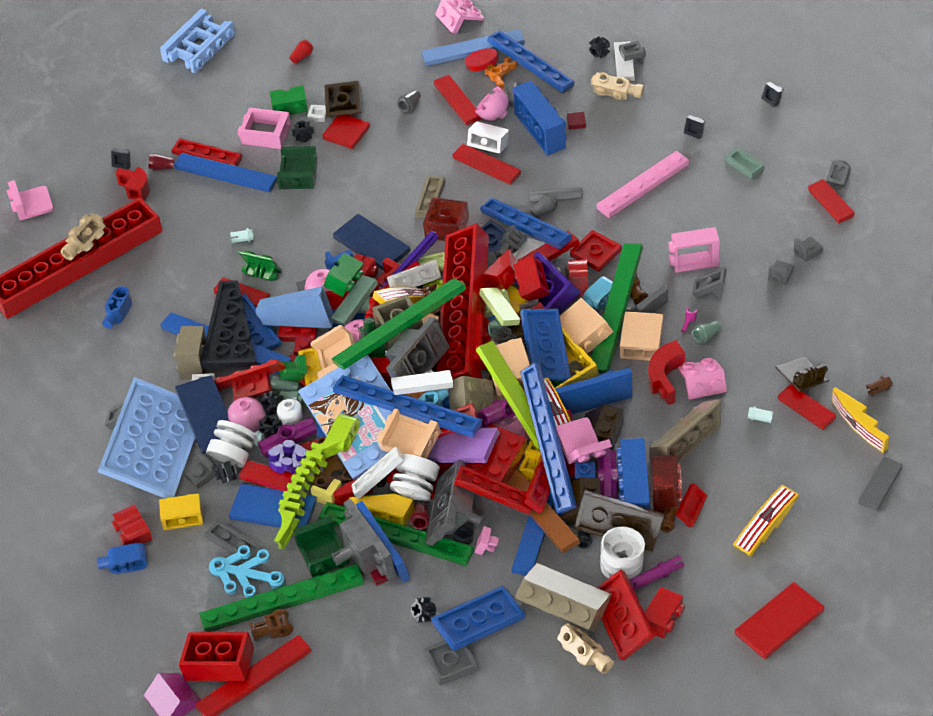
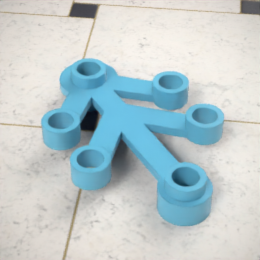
[209,545,285,598]

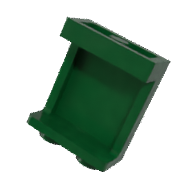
[277,146,318,190]
[293,516,350,577]

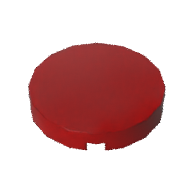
[464,48,499,72]

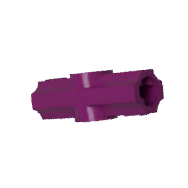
[478,390,526,427]
[257,417,317,457]
[597,449,618,499]

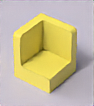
[311,479,342,504]

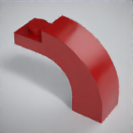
[648,340,685,405]

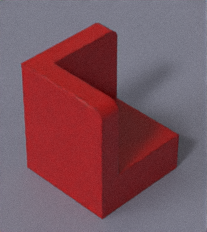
[376,258,400,287]

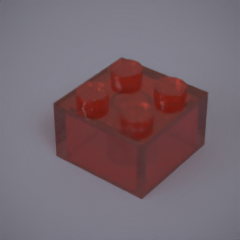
[423,197,469,241]
[652,456,682,513]

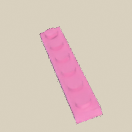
[597,151,689,218]

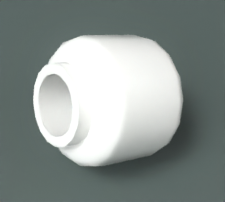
[277,399,303,425]

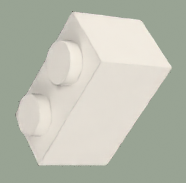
[467,122,509,154]

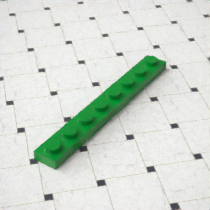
[199,564,364,632]

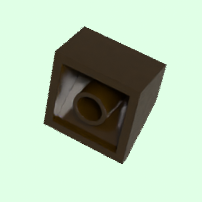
[324,81,363,117]
[584,405,623,451]
[557,478,601,524]

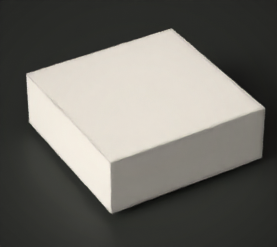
[307,105,326,122]

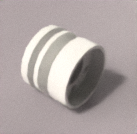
[206,420,257,468]
[390,454,440,501]
[600,527,645,580]

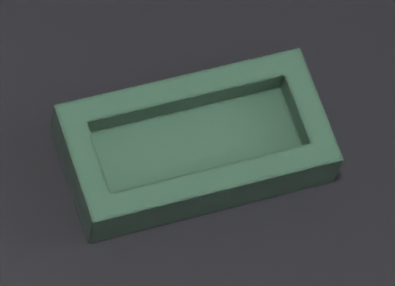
[725,147,764,179]

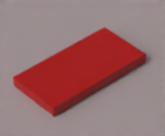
[597,569,656,661]
[734,582,825,659]

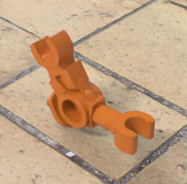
[484,57,517,92]

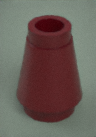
[148,153,174,171]
[410,502,430,530]

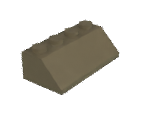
[649,400,721,473]
[515,563,612,633]

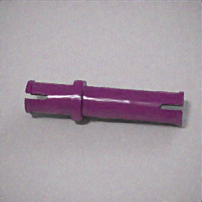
[629,555,685,591]

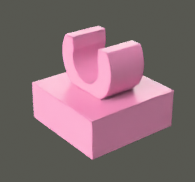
[474,526,499,555]

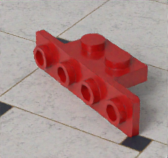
[214,359,286,400]

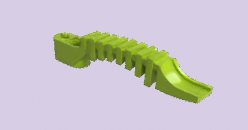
[274,413,360,550]

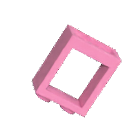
[238,108,291,149]
[668,227,720,273]

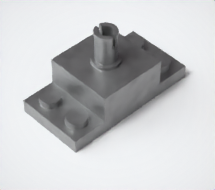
[385,317,450,395]
[425,460,483,546]
[331,499,397,581]

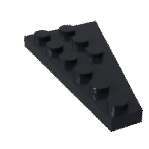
[200,280,257,368]

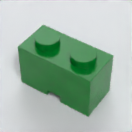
[269,85,308,115]
[323,253,363,297]

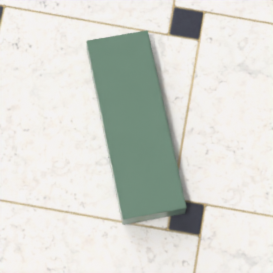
[331,275,378,326]

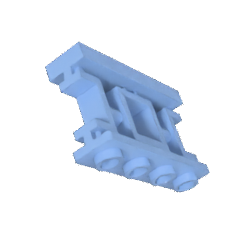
[160,9,235,73]

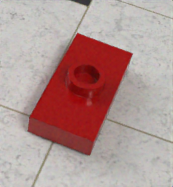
[675,483,708,527]

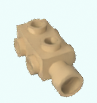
[591,72,644,100]
[61,213,105,260]
[557,623,614,674]

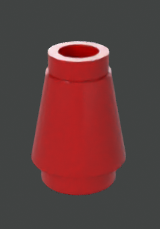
[289,39,314,64]

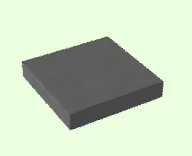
[423,641,479,686]

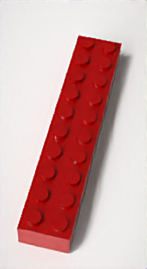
[0,197,163,319]
[436,223,489,392]

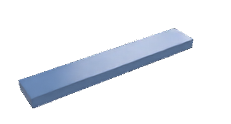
[422,29,525,66]

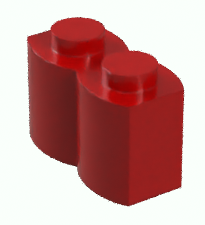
[111,504,153,545]

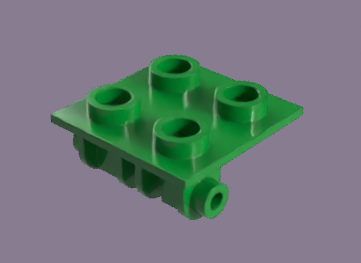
[237,250,282,281]

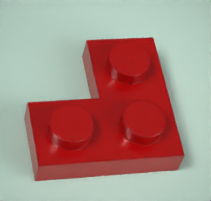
[278,326,318,357]

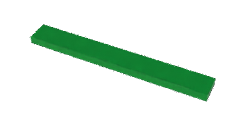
[591,243,643,373]
[331,278,466,370]
[318,502,474,566]

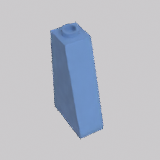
[256,286,334,328]

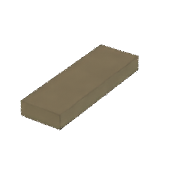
[415,175,445,220]

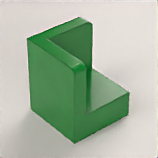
[279,355,307,381]

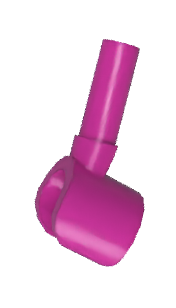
[681,307,697,332]

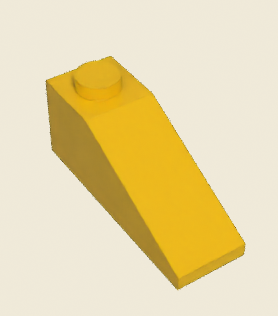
[349,494,414,526]

